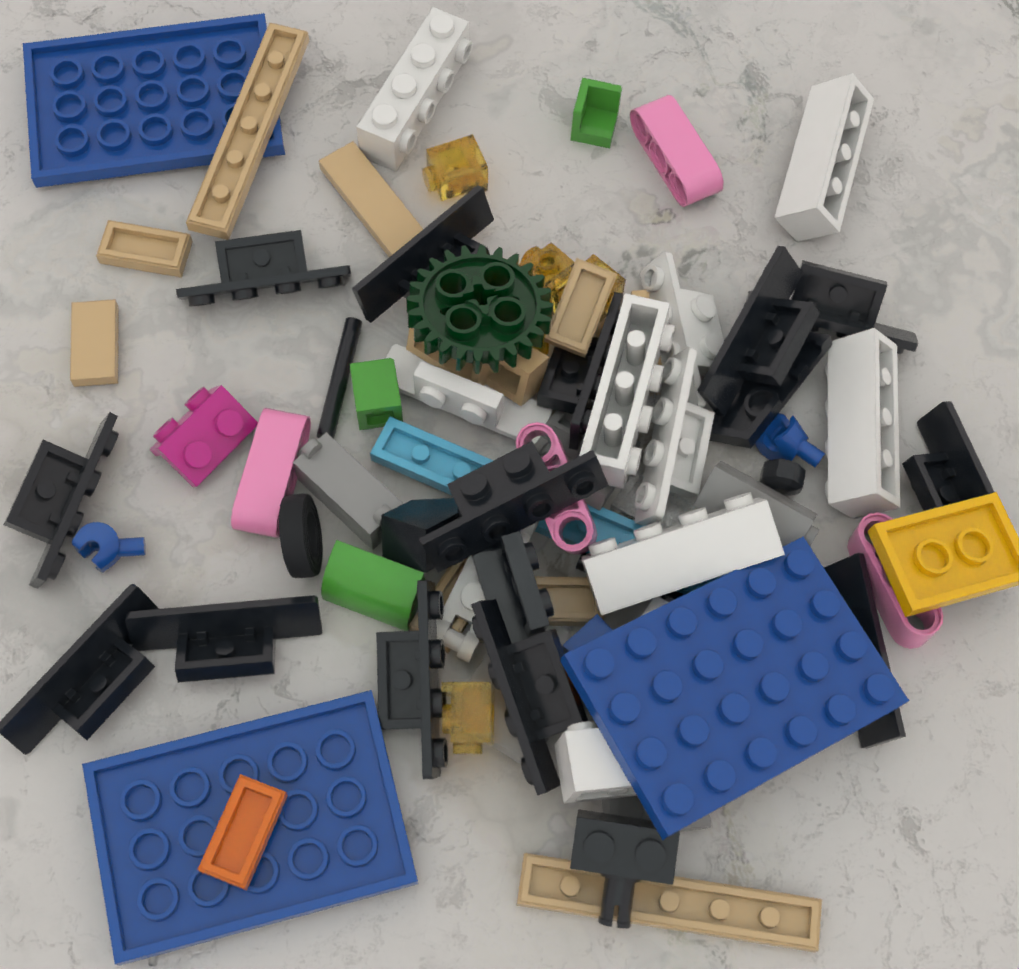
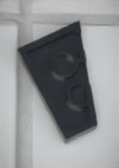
[709,332,832,448]

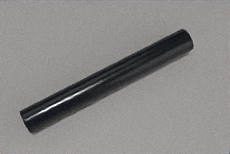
[316,317,362,439]

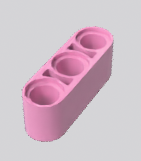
[630,95,724,207]
[231,408,311,538]
[516,422,597,555]
[847,512,944,649]

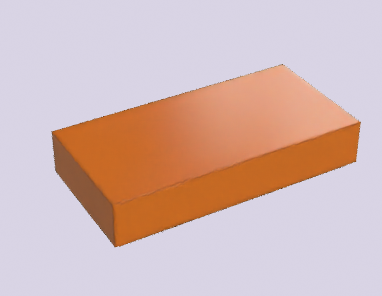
[197,774,288,891]

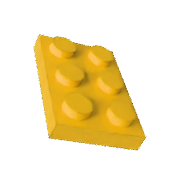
[867,492,1019,617]

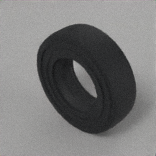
[279,493,323,578]

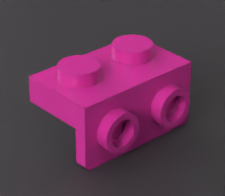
[150,385,258,487]

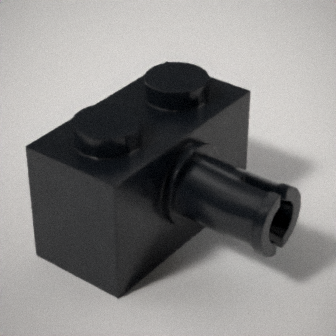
[570,809,680,929]

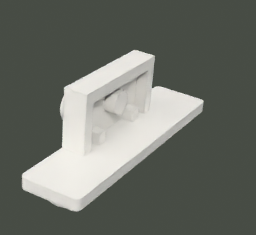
[640,251,724,408]
[386,344,553,444]
[634,347,715,526]

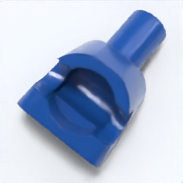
[755,413,826,468]
[72,522,146,573]

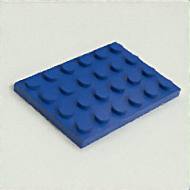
[23,13,285,188]
[560,536,909,840]
[82,690,419,966]

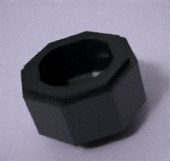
[759,458,806,496]

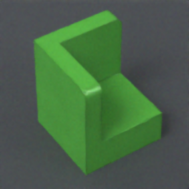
[571,78,622,149]
[349,358,403,430]

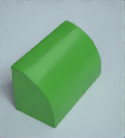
[321,540,425,631]

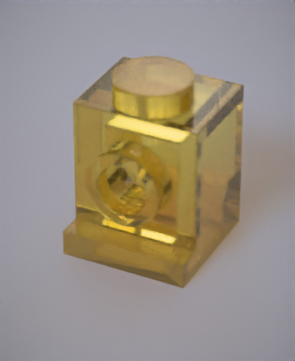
[422,134,488,201]
[518,242,575,316]
[441,682,495,755]

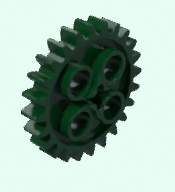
[406,245,553,374]

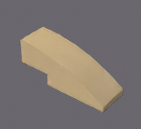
[406,328,549,406]

